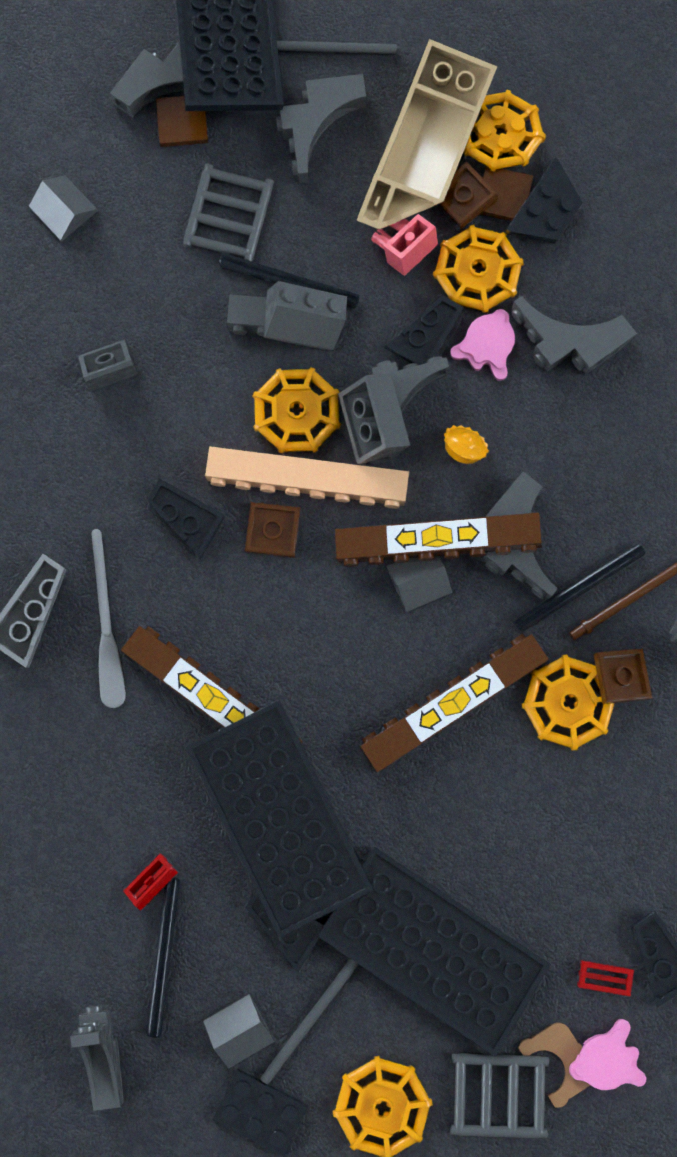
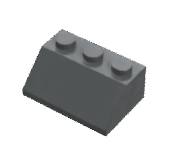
[264,281,347,352]
[338,374,410,465]

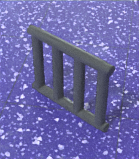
[182,163,274,261]
[450,1053,549,1138]

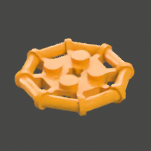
[463,90,546,172]
[433,225,524,313]
[252,367,341,454]
[522,654,615,751]
[333,1056,433,1157]

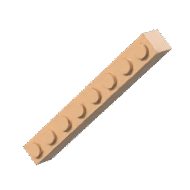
[205,446,409,509]

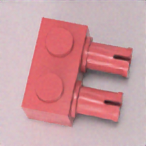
[372,214,438,276]

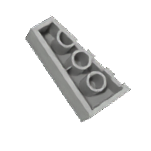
[0,554,67,668]

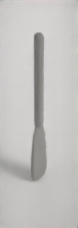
[92,529,126,708]

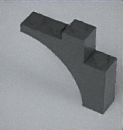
[110,42,184,117]
[276,74,366,184]
[511,296,637,374]
[370,357,451,465]
[483,471,558,600]
[70,1005,124,1111]

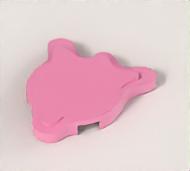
[450,309,515,381]
[569,1019,646,1090]

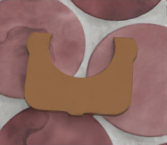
[518,1022,590,1108]

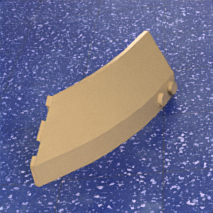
[357,39,497,230]

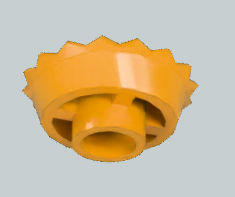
[444,425,489,464]

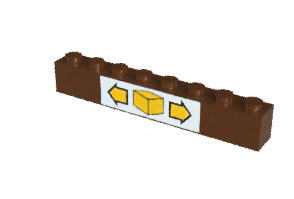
[335,512,542,567]
[121,626,303,743]
[360,634,549,773]

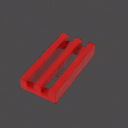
[124,853,178,910]
[577,960,634,996]

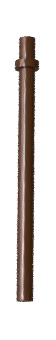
[569,562,677,641]

